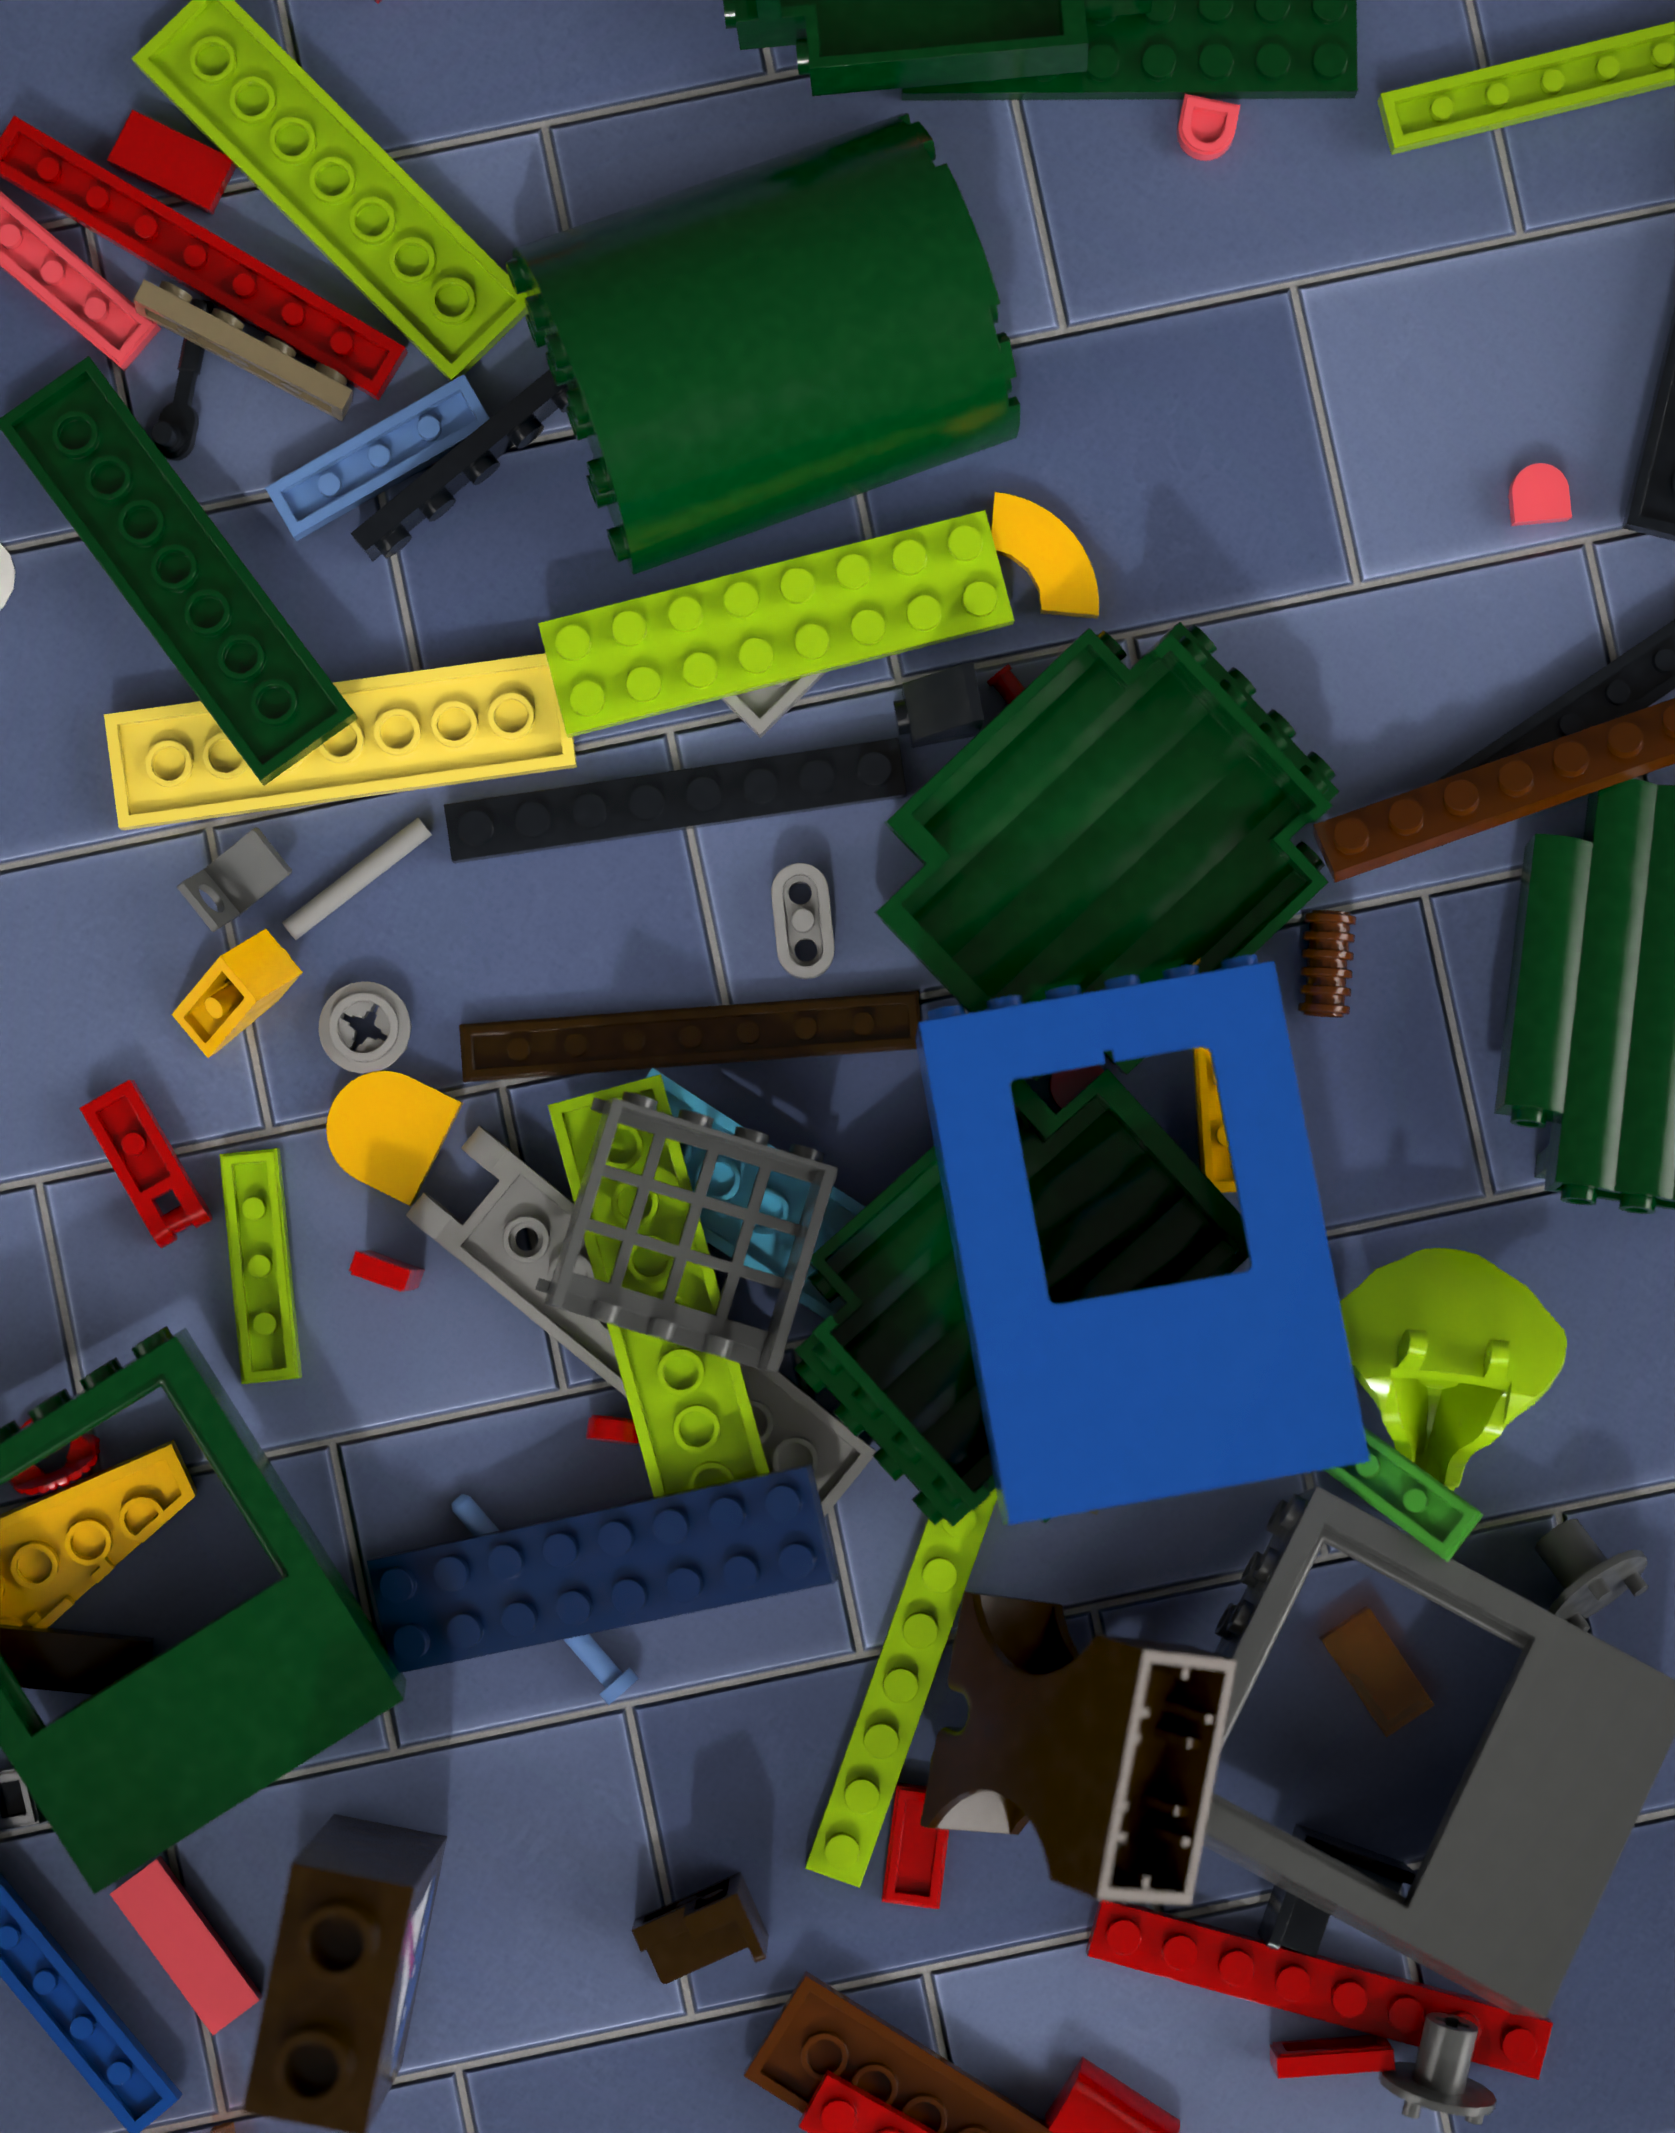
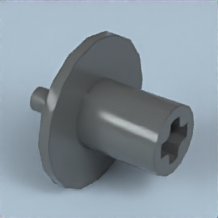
[1535,1518,1649,1632]
[1378,2012,1497,2125]

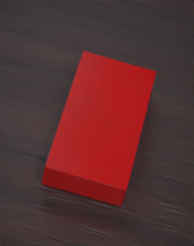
[107,110,236,215]
[349,1250,425,1292]
[881,1783,949,1909]
[1269,2035,1396,2079]

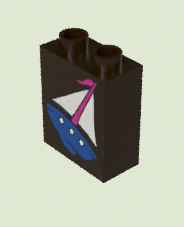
[242,1814,447,2133]

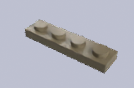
[133,279,353,421]

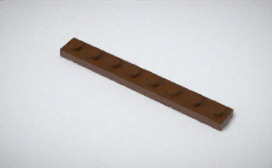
[1313,698,1675,883]

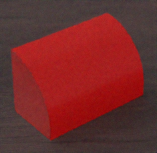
[1045,2056,1180,2133]

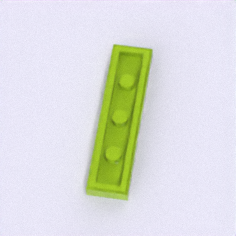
[219,1148,302,1384]

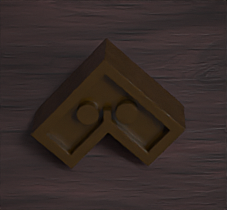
[631,1872,769,1984]

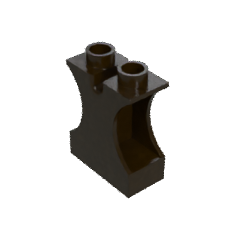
[920,1591,1237,1906]

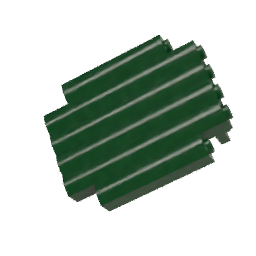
[874,622,1340,1081]
[1494,778,1675,1214]
[794,1068,1249,1527]

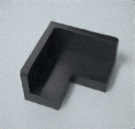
[1258,1824,1416,1957]

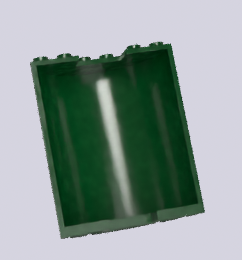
[505,113,1020,575]

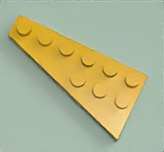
[0,1439,198,1629]

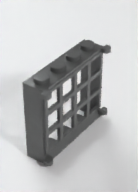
[536,1091,838,1373]

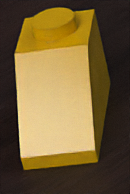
[171,929,303,1058]

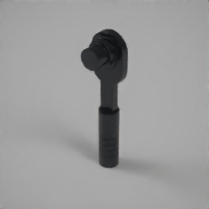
[151,299,214,461]

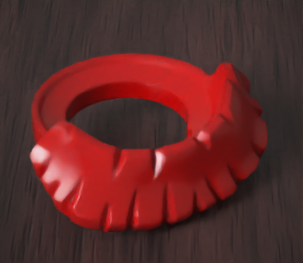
[9,1418,100,1495]

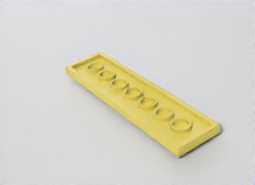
[104,653,577,831]

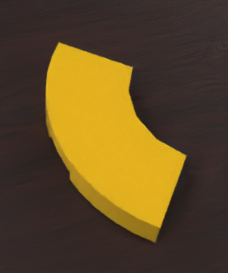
[991,492,1099,619]

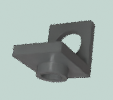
[177,827,292,932]

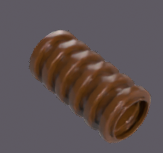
[1298,910,1356,1018]

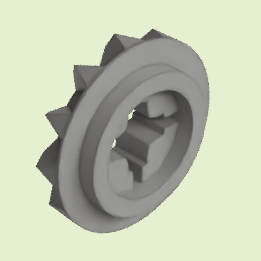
[318,981,412,1074]

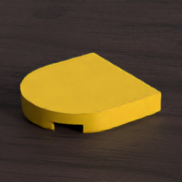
[326,1071,463,1206]

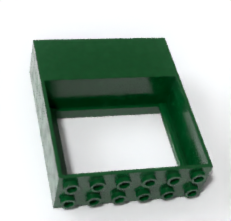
[0,1326,406,1895]

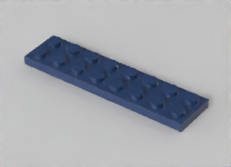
[367,1463,839,1673]

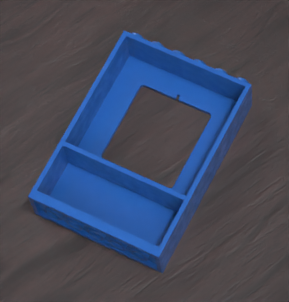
[915,955,1370,1525]

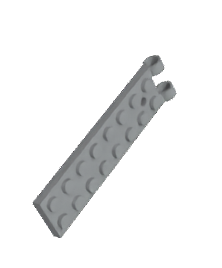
[406,1125,876,1517]

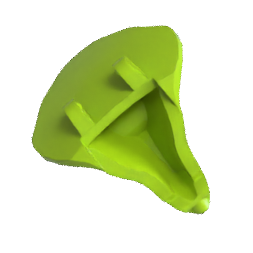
[1340,1248,1567,1492]

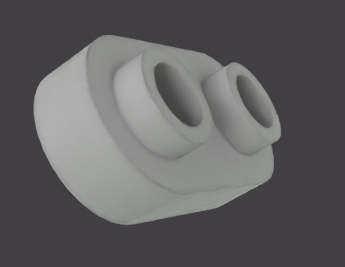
[771,863,835,979]

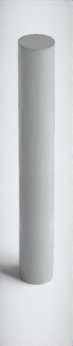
[282,817,432,940]

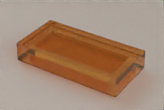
[1319,1606,1434,1738]

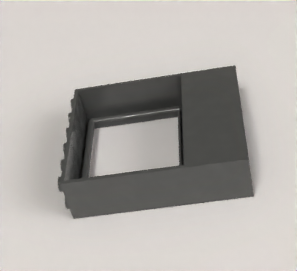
[1203,1486,1675,2018]

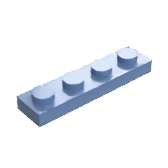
[265,374,490,541]

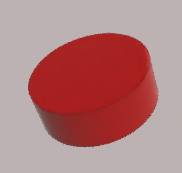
[586,1415,640,1446]

